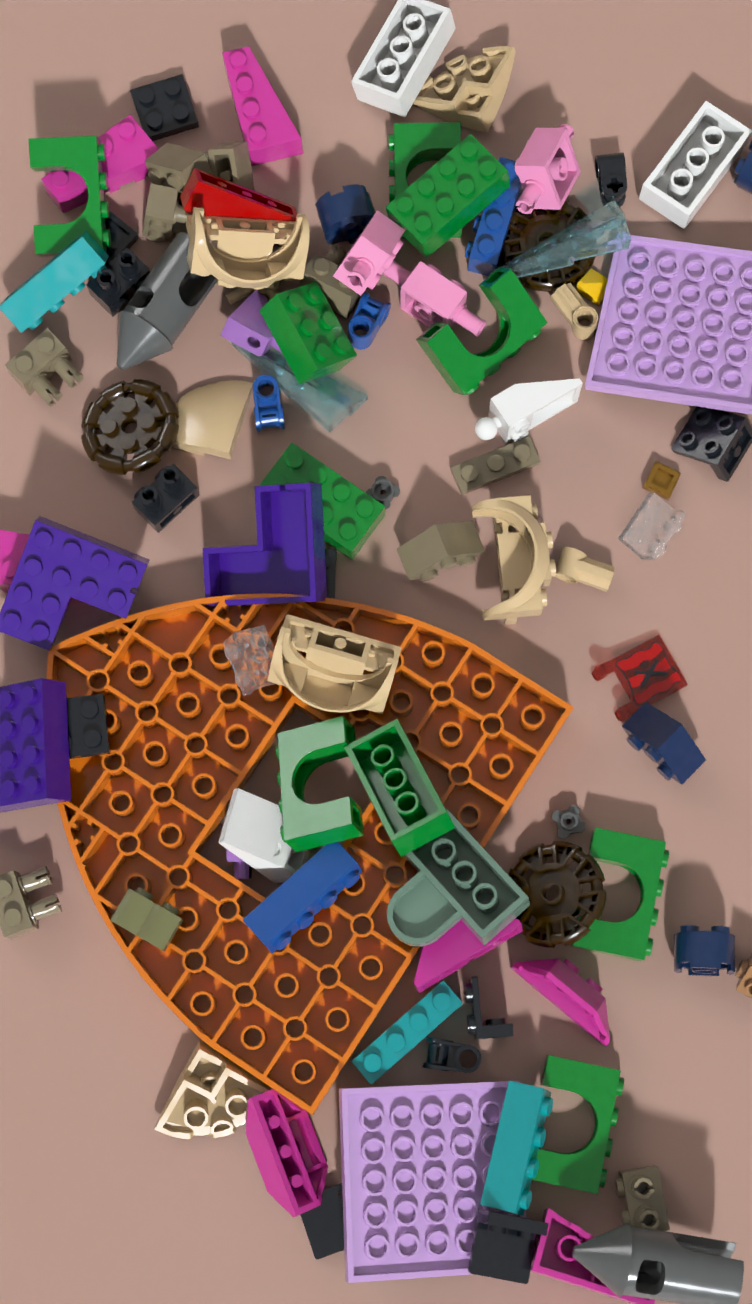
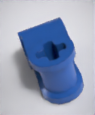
[348,292,392,350]
[253,375,285,432]

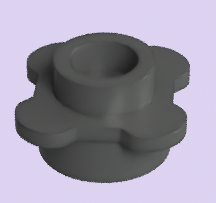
[366,476,400,510]
[552,805,586,839]

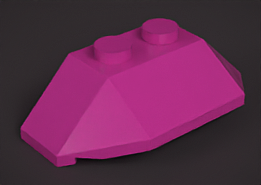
[414,919,523,993]
[511,958,610,1046]
[245,1089,328,1217]

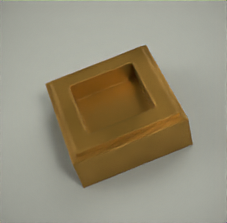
[643,461,681,500]

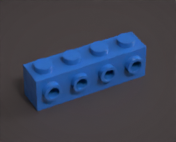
[465,157,522,276]
[243,842,363,954]

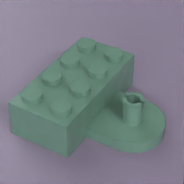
[387,808,530,947]

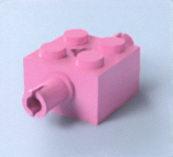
[515,124,581,214]
[333,210,405,296]
[384,260,487,337]

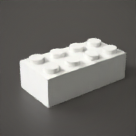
[351,0,456,118]
[639,101,752,229]

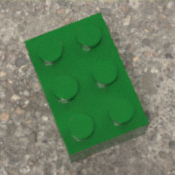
[259,281,357,384]

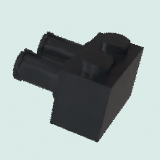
[86,247,151,317]
[132,463,200,533]

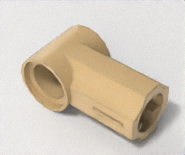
[551,283,598,340]
[556,547,616,592]

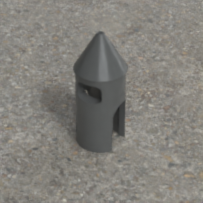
[117,232,217,370]
[572,1223,744,1304]

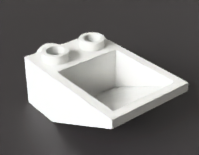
[475,378,583,444]
[218,788,314,883]

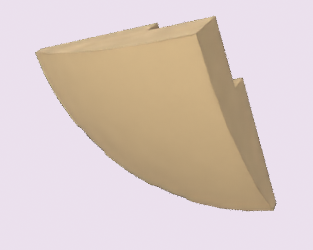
[413,46,516,133]
[154,380,253,460]
[154,1040,273,1139]

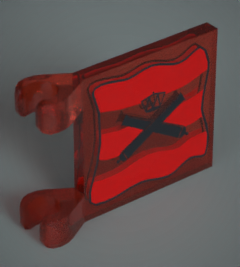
[591,635,688,721]

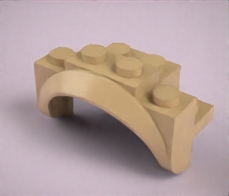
[186,207,309,290]
[471,495,556,625]
[267,614,402,714]

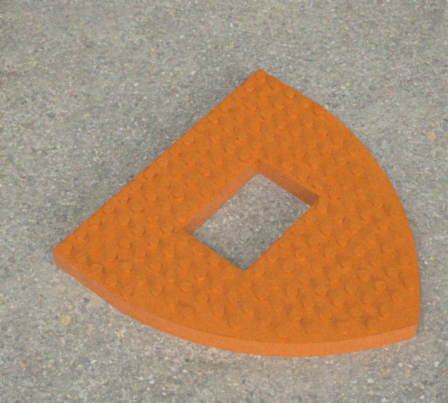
[46,594,574,1115]

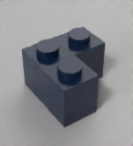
[622,702,706,784]

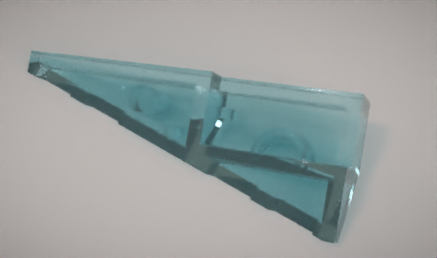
[489,200,631,278]
[230,341,368,433]

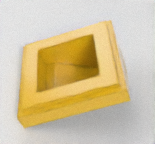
[576,268,608,306]

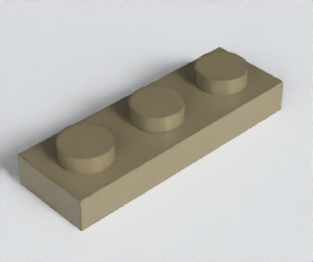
[451,436,541,496]

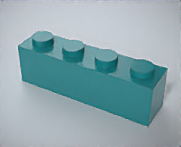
[0,230,109,333]
[351,980,463,1085]
[480,1080,553,1216]

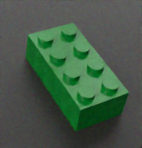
[386,134,510,259]
[259,442,385,560]
[344,719,455,857]

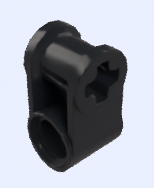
[595,152,627,209]
[422,1037,482,1073]

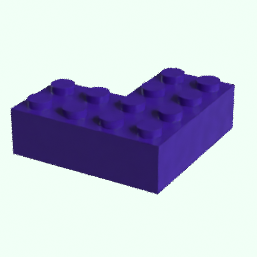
[203,483,327,607]
[0,516,150,651]
[0,678,71,813]

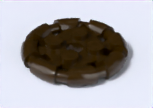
[500,200,597,292]
[81,379,179,475]
[508,841,606,948]

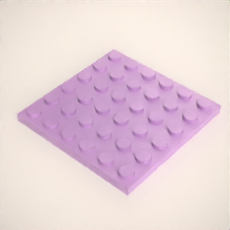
[585,233,752,415]
[339,1081,526,1283]

